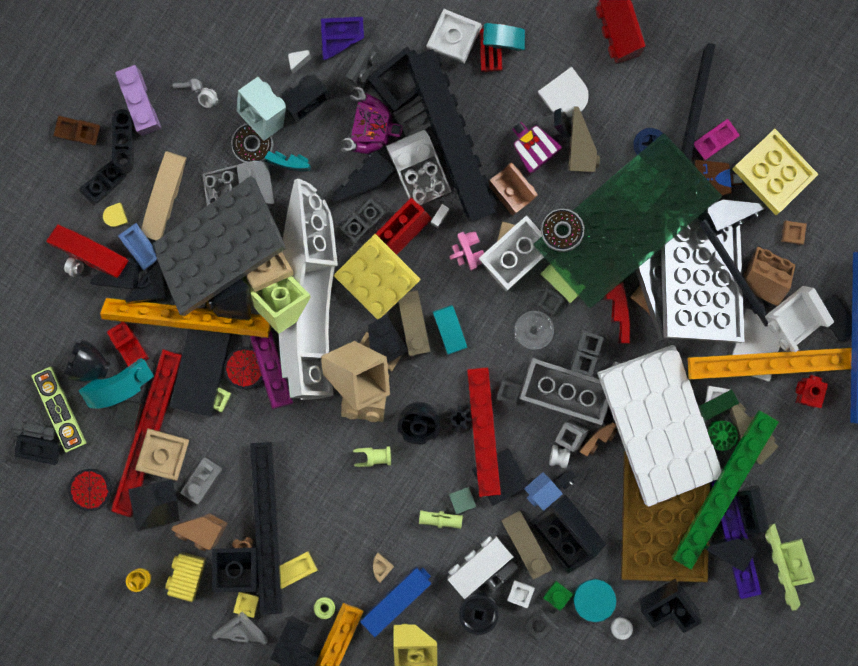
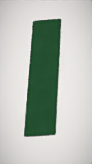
[698,389,739,421]

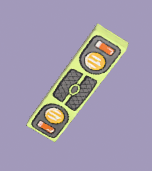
[31,367,87,453]

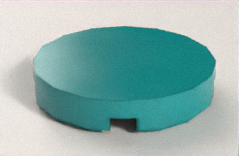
[573,578,617,622]

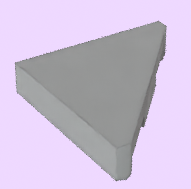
[212,611,268,645]

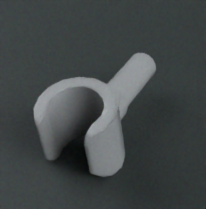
[172,79,203,93]

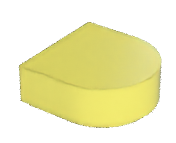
[103,203,128,227]

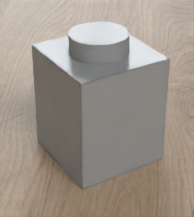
[555,420,589,452]

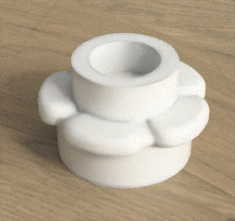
[198,88,218,108]
[64,257,84,277]

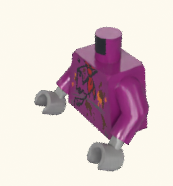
[341,87,403,154]

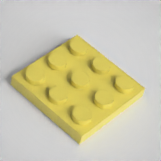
[732,129,818,215]
[333,234,421,320]

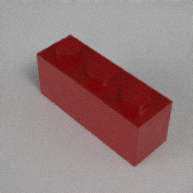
[376,198,432,255]

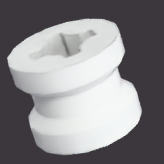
[549,445,570,469]

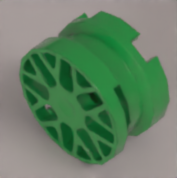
[706,421,738,450]

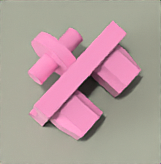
[449,232,484,271]

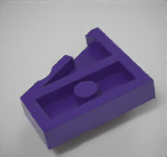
[321,17,364,60]

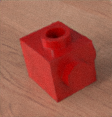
[795,375,828,408]

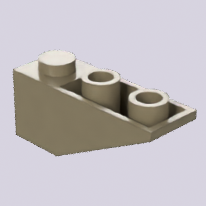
[728,402,778,465]

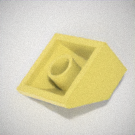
[394,624,437,666]

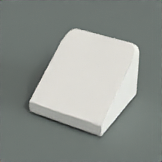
[288,50,311,74]

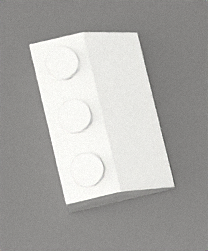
[479,216,552,292]

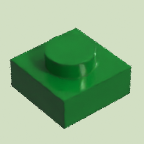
[543,580,573,611]

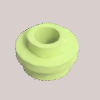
[314,597,335,619]

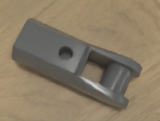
[483,559,520,593]

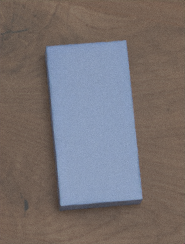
[118,223,157,270]

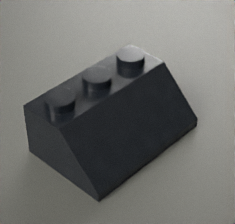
[528,495,606,573]

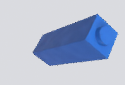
[360,566,431,637]

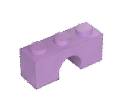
[115,65,161,136]

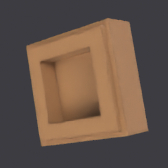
[781,221,807,245]

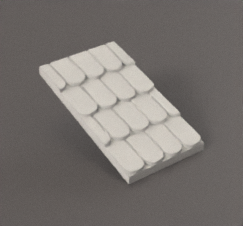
[597,345,722,507]

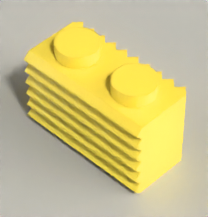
[165,552,206,602]

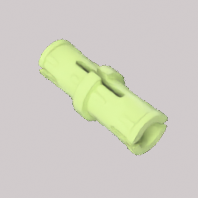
[419,510,463,529]

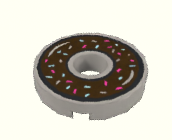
[231,123,274,163]
[541,209,584,252]

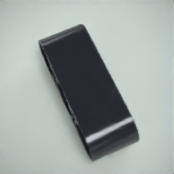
[112,109,134,174]

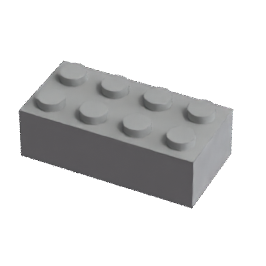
[518,358,608,425]

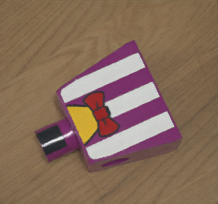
[512,122,562,175]

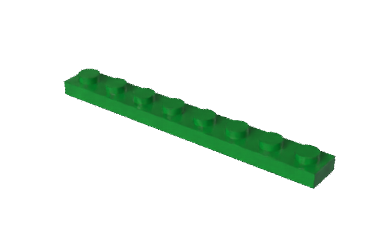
[671,410,779,570]

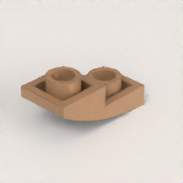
[578,422,617,456]

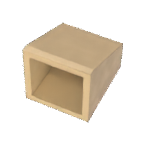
[321,341,390,411]

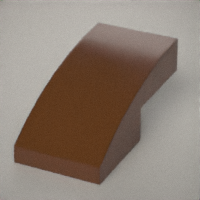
[53,115,100,146]

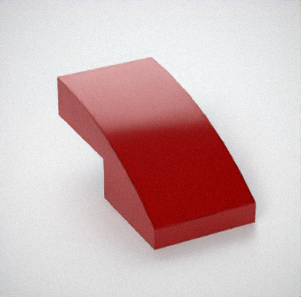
[107,321,149,367]

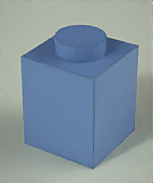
[524,472,562,511]

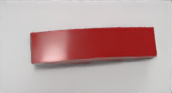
[46,225,129,278]
[604,257,630,344]

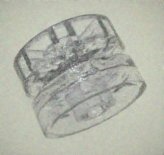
[513,311,554,350]

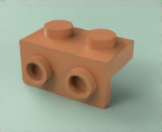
[488,163,538,216]

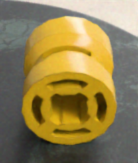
[126,568,151,592]

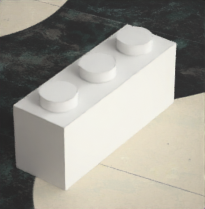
[447,535,513,599]

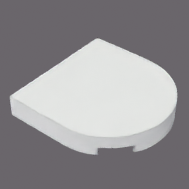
[538,67,588,117]

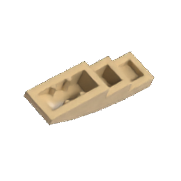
[141,151,187,241]

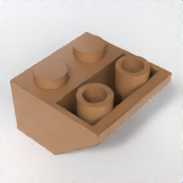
[743,246,795,306]
[172,513,228,551]

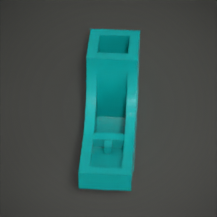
[78,358,154,409]

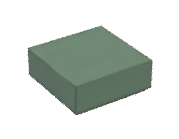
[449,487,476,514]

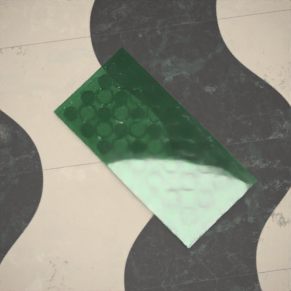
[533,133,722,309]

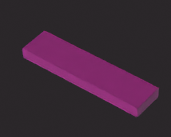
[249,330,293,410]

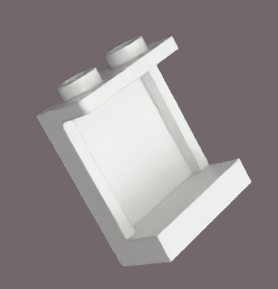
[765,286,834,353]

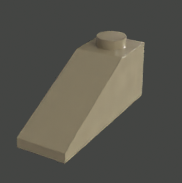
[568,106,600,172]
[398,290,430,356]
[501,510,552,580]

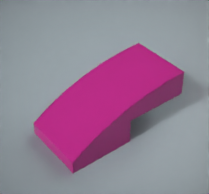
[694,119,740,160]

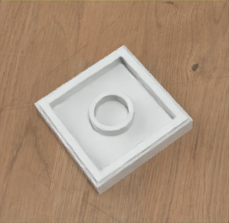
[426,9,482,64]

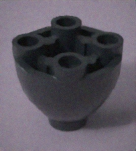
[64,339,110,382]

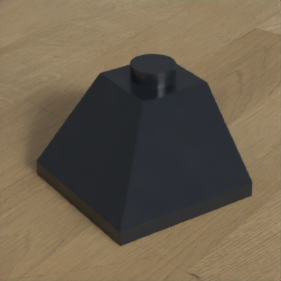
[205,279,251,320]
[128,479,180,531]

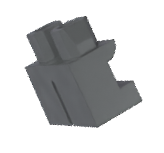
[569,331,604,376]

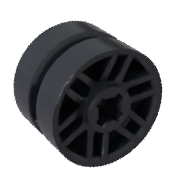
[459,592,498,635]

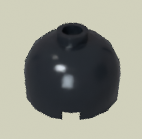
[397,402,440,445]

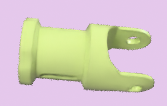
[353,446,391,467]

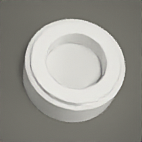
[611,617,633,640]

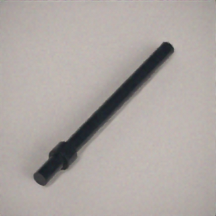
[698,218,768,327]

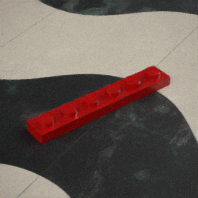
[467,367,501,497]

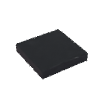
[472,448,529,506]

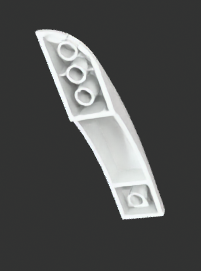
[279,179,338,400]

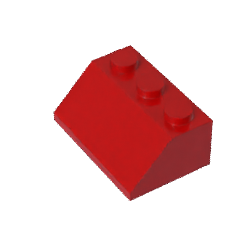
[595,0,646,64]

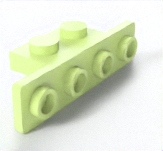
[765,524,815,611]

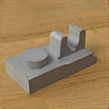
[180,457,222,504]

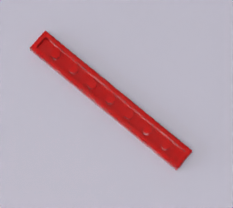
[111,349,182,518]

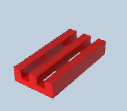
[480,29,502,72]

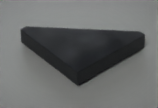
[125,261,166,304]

